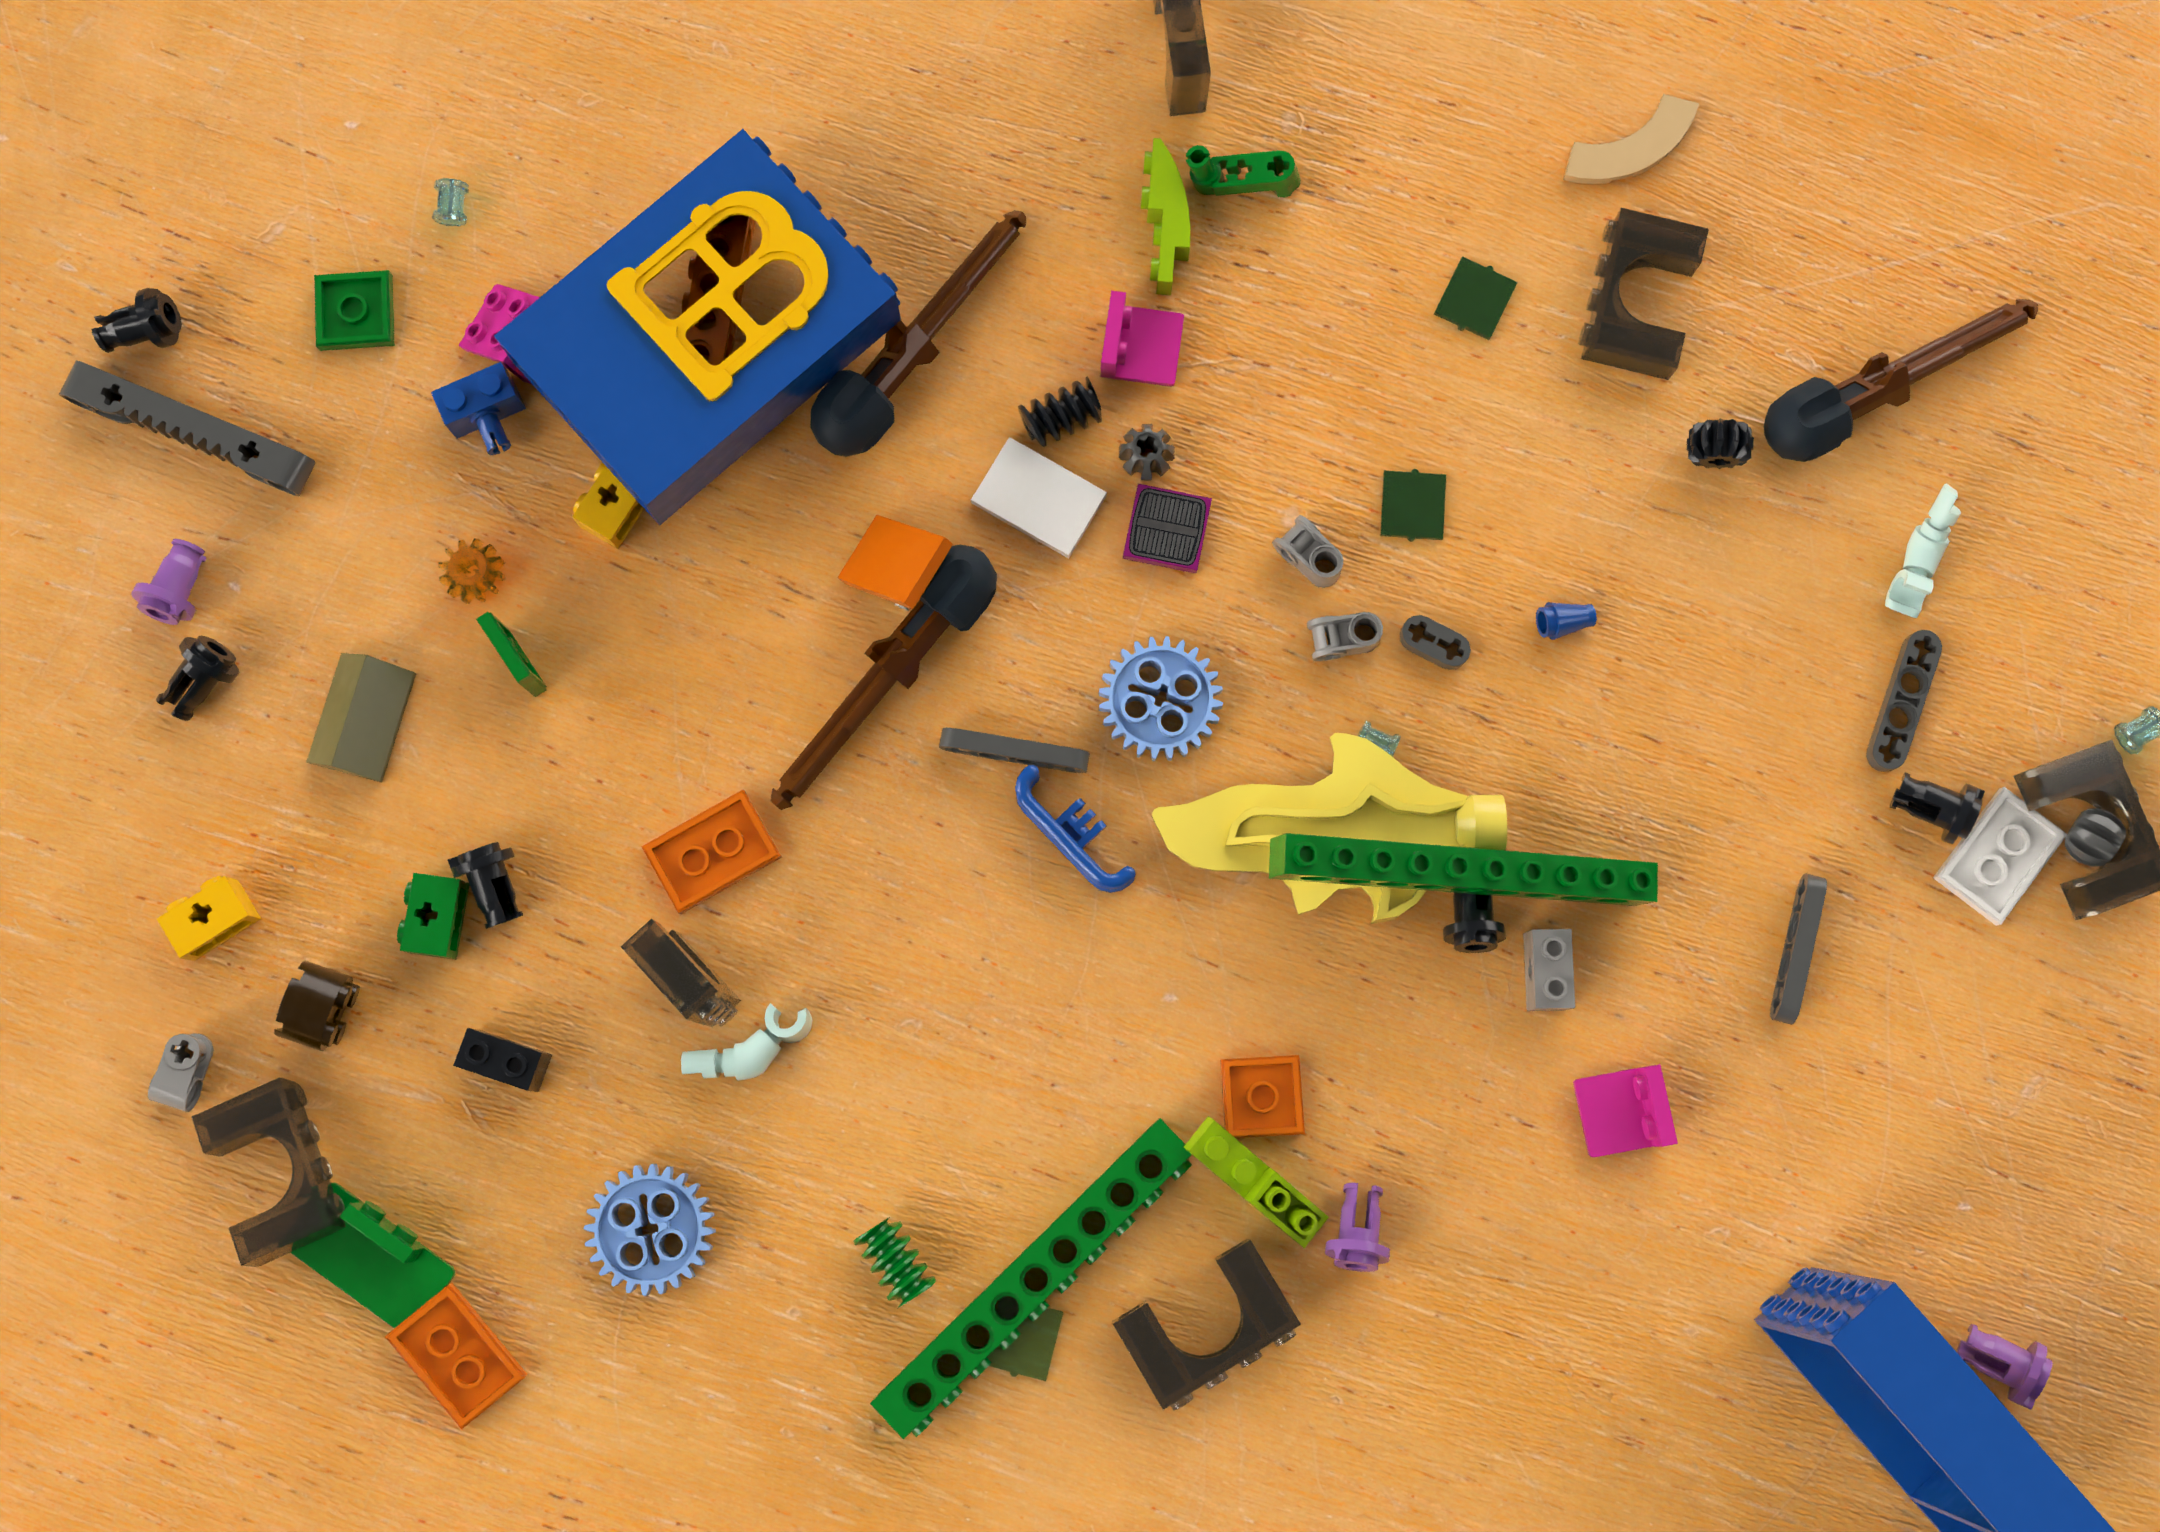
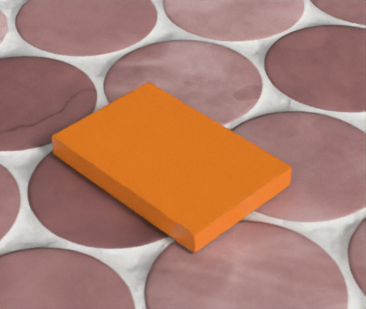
[837,515,953,610]
[641,789,782,915]
[385,1282,527,1430]

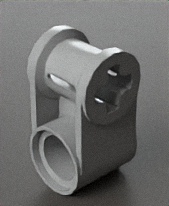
[1272,515,1343,588]
[1307,612,1383,661]
[148,1033,214,1112]

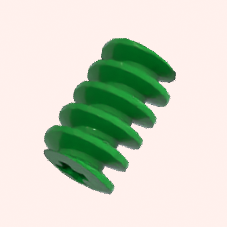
[853,1217,936,1308]

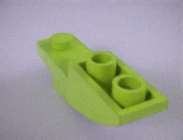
[1141,138,1191,295]
[1184,1116,1329,1248]

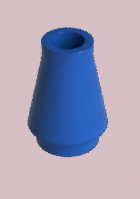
[1536,602,1597,640]

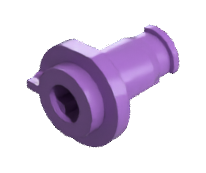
[131,539,206,625]
[1325,1183,1390,1272]
[1956,1324,2053,1410]

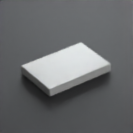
[971,437,1107,559]
[1933,787,2067,926]

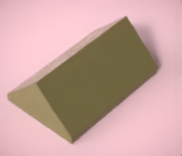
[306,653,416,783]

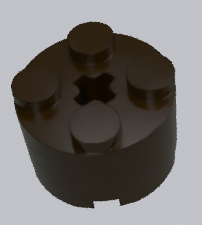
[274,961,360,1051]

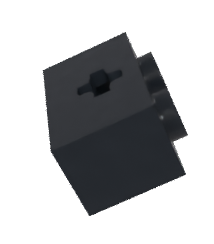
[453,1028,552,1092]

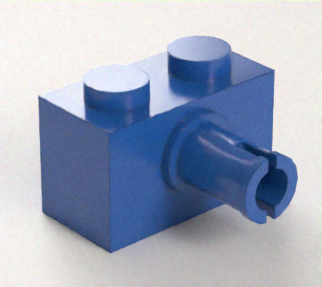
[431,362,526,455]

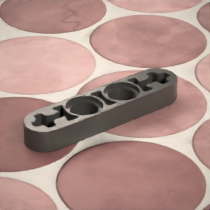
[1866,630,1942,772]
[939,728,1090,773]
[1770,873,1827,1025]

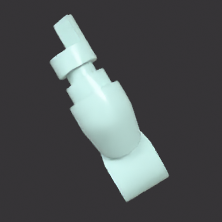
[1885,483,1961,618]
[681,1003,813,1080]

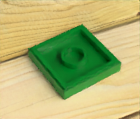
[314,270,395,351]
[476,612,547,697]

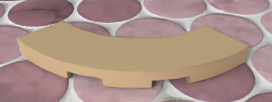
[1563,94,1699,184]

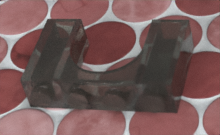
[1153,0,1211,116]
[1578,208,1709,380]
[2014,740,2160,920]
[621,919,741,1027]
[191,1077,346,1267]
[1112,1238,1301,1411]

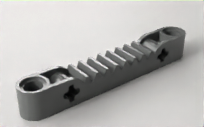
[59,360,316,496]

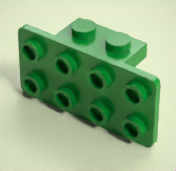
[284,1182,455,1328]

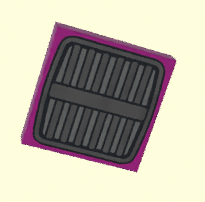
[1123,484,1212,574]

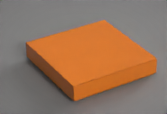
[1220,1055,1305,1138]

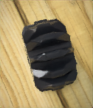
[1687,418,1754,469]

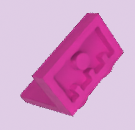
[459,284,540,385]
[1100,290,1184,387]
[1573,1064,1678,1157]

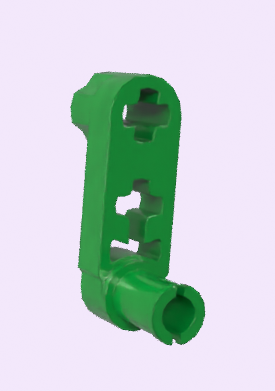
[1186,145,1301,198]

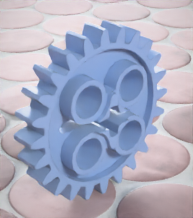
[1099,636,1223,761]
[584,1164,716,1296]

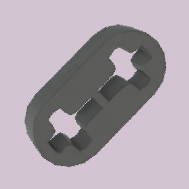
[1400,615,1471,670]

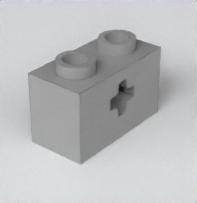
[1523,929,1575,1011]

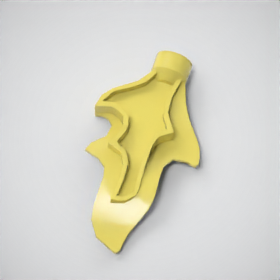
[1152,733,1507,924]

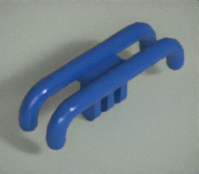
[1015,765,1136,893]

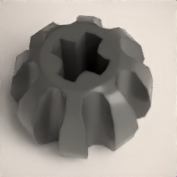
[1119,424,1175,481]
[2065,808,2126,866]

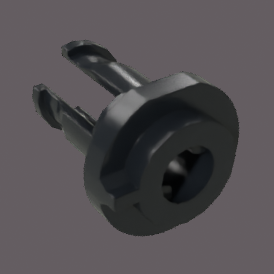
[91,288,182,353]
[156,635,239,721]
[1890,772,1985,844]
[448,842,523,929]
[1443,893,1506,953]

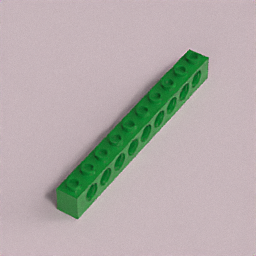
[1269,833,1658,906]
[870,1118,1192,1439]

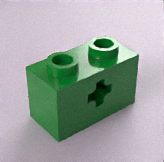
[397,873,470,960]

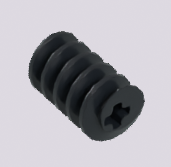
[1018,376,1102,447]

